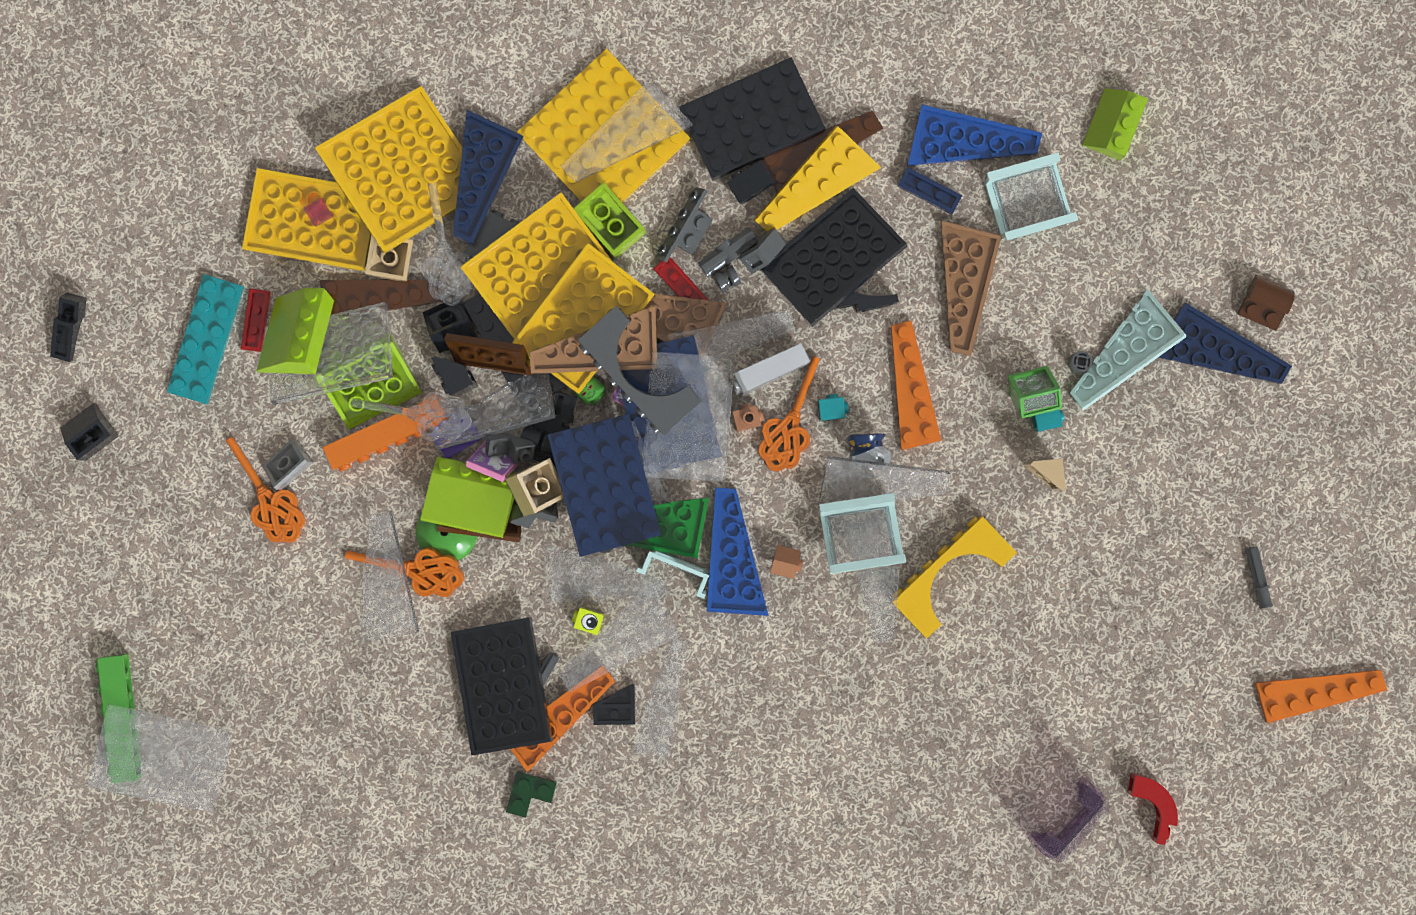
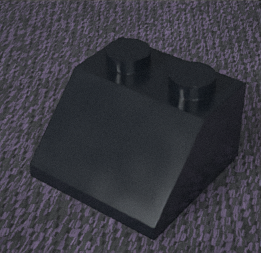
[422,296,477,354]

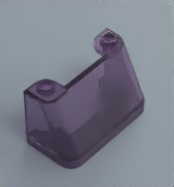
[1028,777,1110,863]

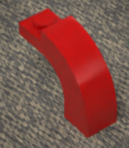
[1127,773,1178,845]

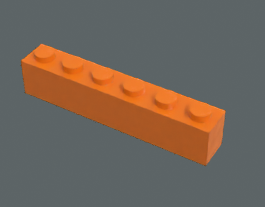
[322,396,449,472]

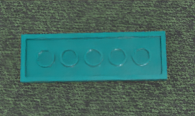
[167,274,244,405]

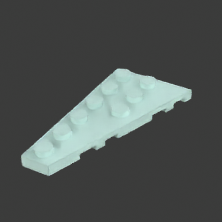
[1070,288,1186,410]

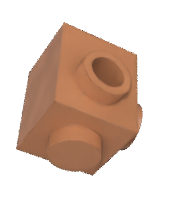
[732,403,764,432]
[770,545,803,579]

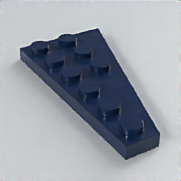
[453,110,523,245]
[1158,303,1292,384]

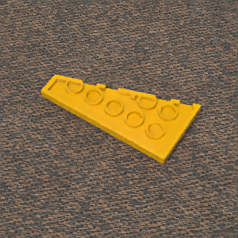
[753,126,881,231]

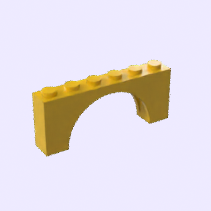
[891,516,1017,639]

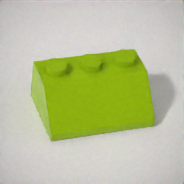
[1082,88,1148,161]

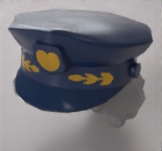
[845,433,892,467]

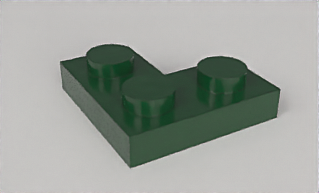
[506,771,557,818]

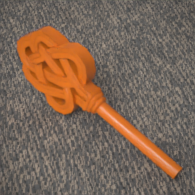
[758,356,820,471]
[226,437,306,543]
[345,547,465,597]

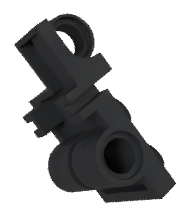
[520,392,577,467]

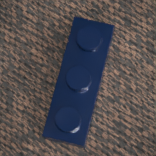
[897,167,962,215]

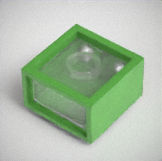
[1007,366,1062,418]

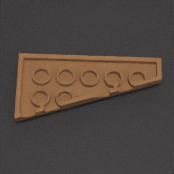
[941,221,1002,356]
[644,294,728,359]
[530,305,657,374]

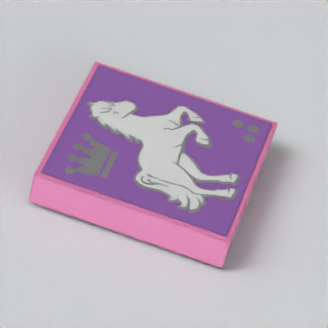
[466,440,520,482]

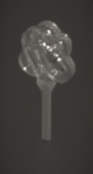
[421,182,472,306]
[351,391,472,441]

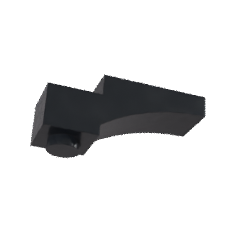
[835,292,899,313]
[50,293,87,362]

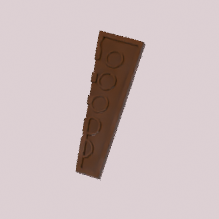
[759,111,883,192]
[320,280,449,321]

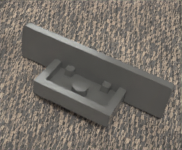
[655,187,713,263]

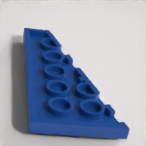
[907,105,1042,166]
[707,488,769,616]

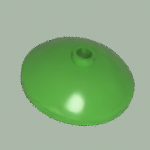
[416,515,477,560]

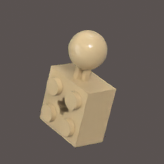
[506,458,564,517]

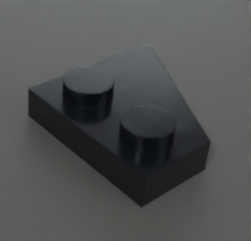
[593,684,635,725]

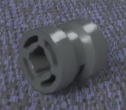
[714,266,741,293]
[1068,351,1092,373]

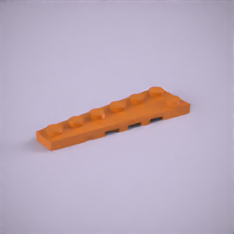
[891,321,941,450]
[510,664,615,772]
[1255,670,1387,723]

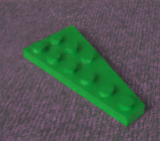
[627,497,709,559]

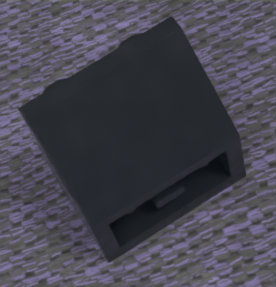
[431,356,478,398]
[60,403,119,461]

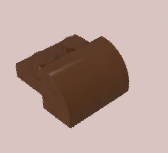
[1237,274,1295,331]

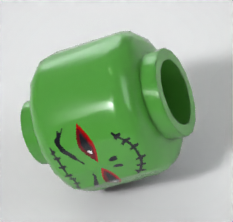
[575,376,605,406]

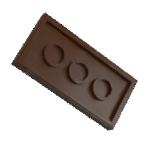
[444,333,532,376]

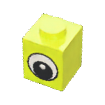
[572,607,605,635]

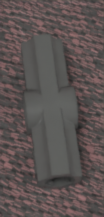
[698,227,758,278]

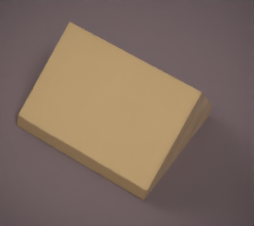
[365,235,414,281]
[1023,458,1066,491]

